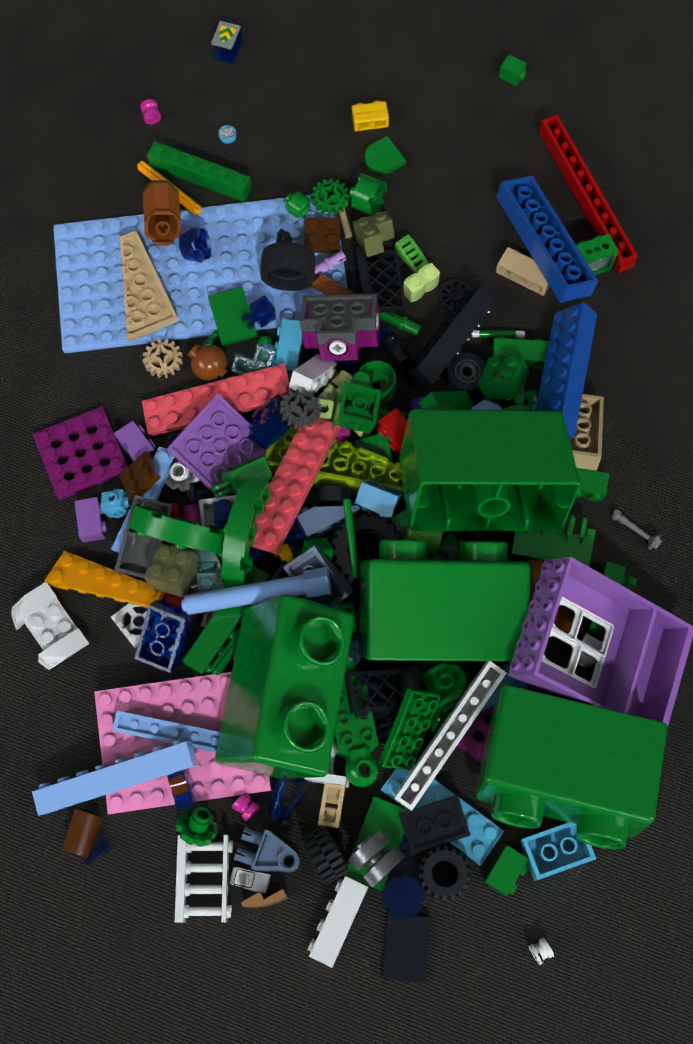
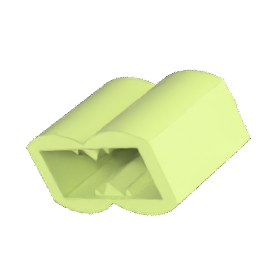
[403,263,440,302]

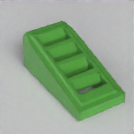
[394,234,430,274]

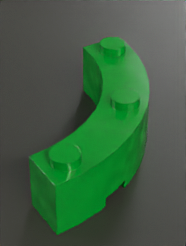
[220,477,271,588]
[129,505,225,557]

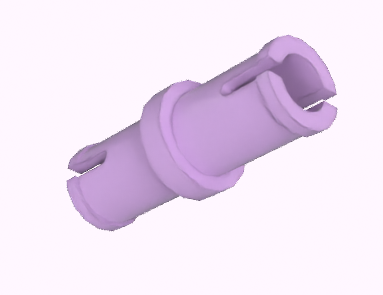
[314,250,346,278]

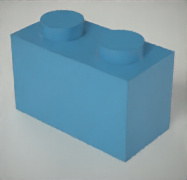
[354,478,402,518]

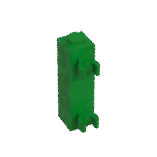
[587,562,637,638]

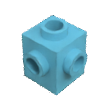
[100,489,132,518]

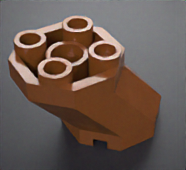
[142,180,181,245]

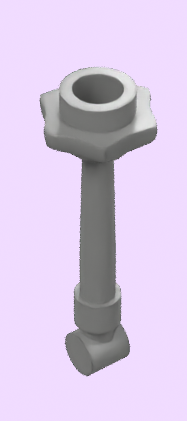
[611,510,663,550]

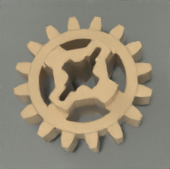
[143,339,183,378]

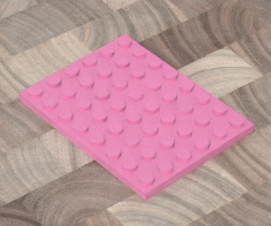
[94,672,271,814]

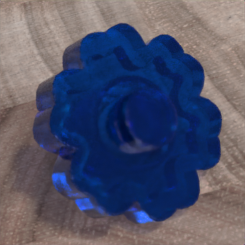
[381,875,425,920]

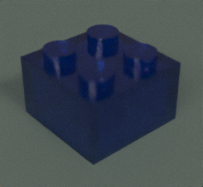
[248,394,291,450]

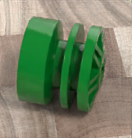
[358,361,396,408]

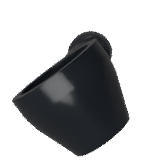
[446,531,482,541]

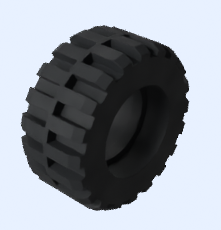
[331,512,402,587]

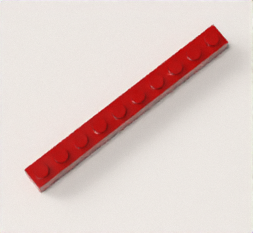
[539,115,638,273]

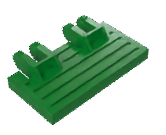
[511,515,596,567]

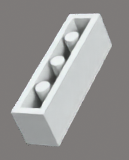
[307,876,368,968]

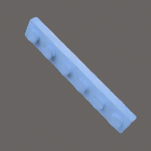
[111,446,176,553]
[112,711,220,752]

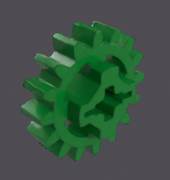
[311,178,350,216]

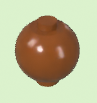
[188,344,228,381]

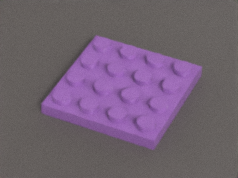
[166,393,270,497]

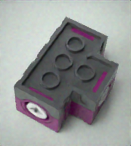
[300,294,380,361]

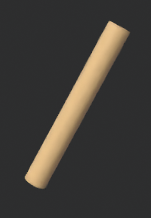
[338,207,352,238]

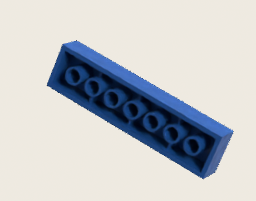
[496,176,598,303]
[535,302,597,439]

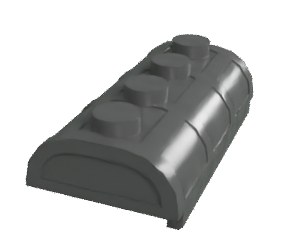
[114,495,173,579]

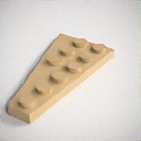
[120,231,179,342]

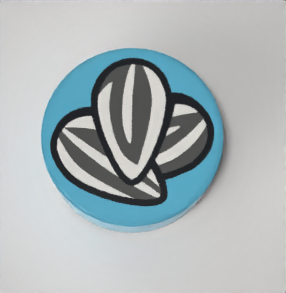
[219,125,236,143]

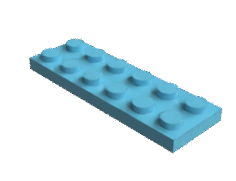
[380,764,505,866]

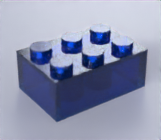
[134,599,194,673]

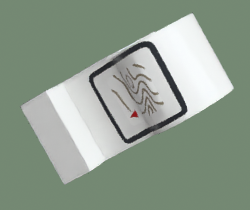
[229,867,271,894]

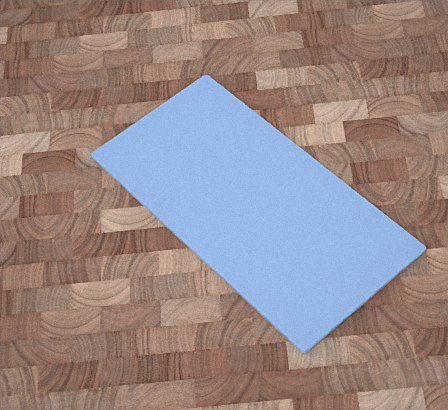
[54,195,348,353]

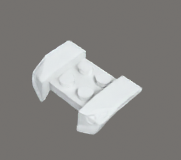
[11,582,89,670]

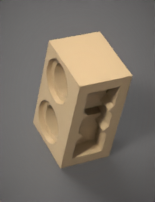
[318,783,345,829]

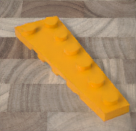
[44,551,165,609]

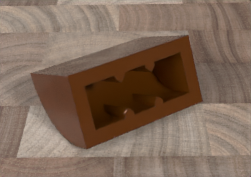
[61,809,102,858]

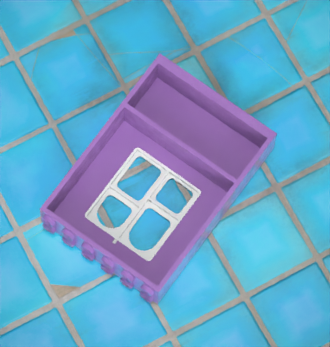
[508,557,693,725]

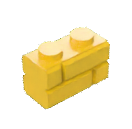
[351,101,389,131]

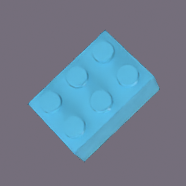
[519,822,596,881]

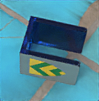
[211,21,243,64]

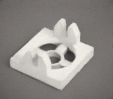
[111,603,166,648]

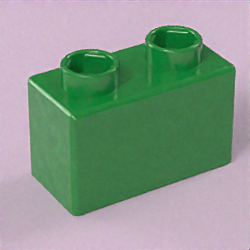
[399,404,581,531]
[358,540,531,661]
[215,594,354,779]
[476,685,668,849]

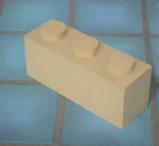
[496,247,549,296]

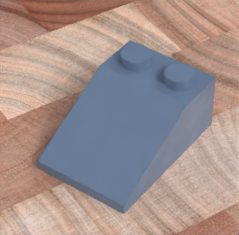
[297,505,360,540]
[283,545,354,607]

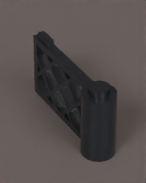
[344,667,423,718]

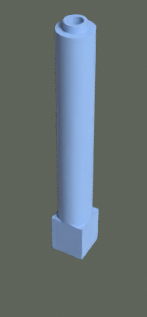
[181,567,331,615]

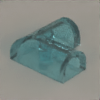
[231,343,277,375]

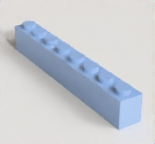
[32,738,198,816]

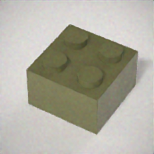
[144,543,201,598]

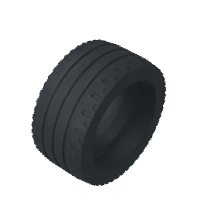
[260,242,316,291]

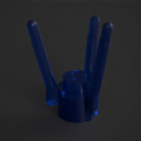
[285,517,309,548]
[267,777,304,823]

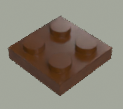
[304,218,340,253]
[119,451,161,502]

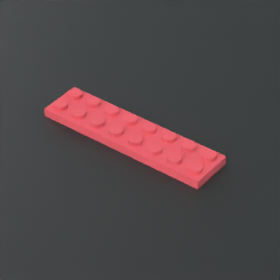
[142,363,292,437]
[252,416,341,554]

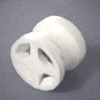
[528,937,554,965]

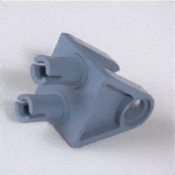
[234,827,300,872]

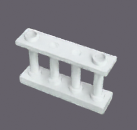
[175,835,233,923]

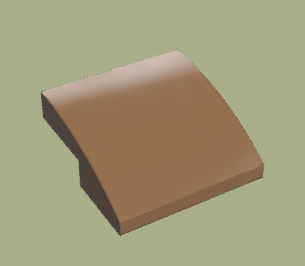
[241,889,288,908]

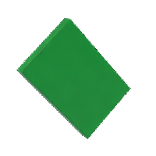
[208,287,257,346]

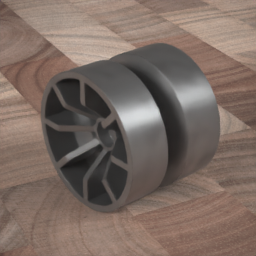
[348,829,405,888]

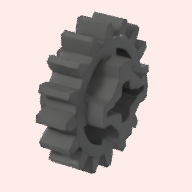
[279,389,321,429]

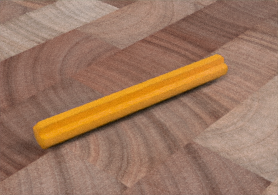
[137,161,202,215]

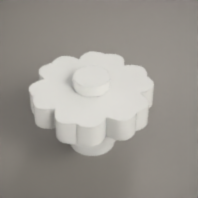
[165,459,200,492]

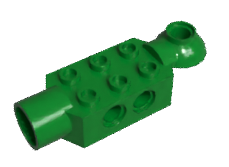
[333,661,379,787]

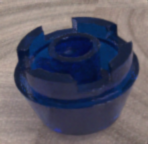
[179,226,211,263]

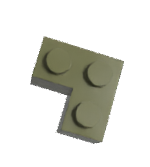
[353,211,395,257]

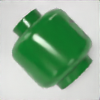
[284,191,311,218]

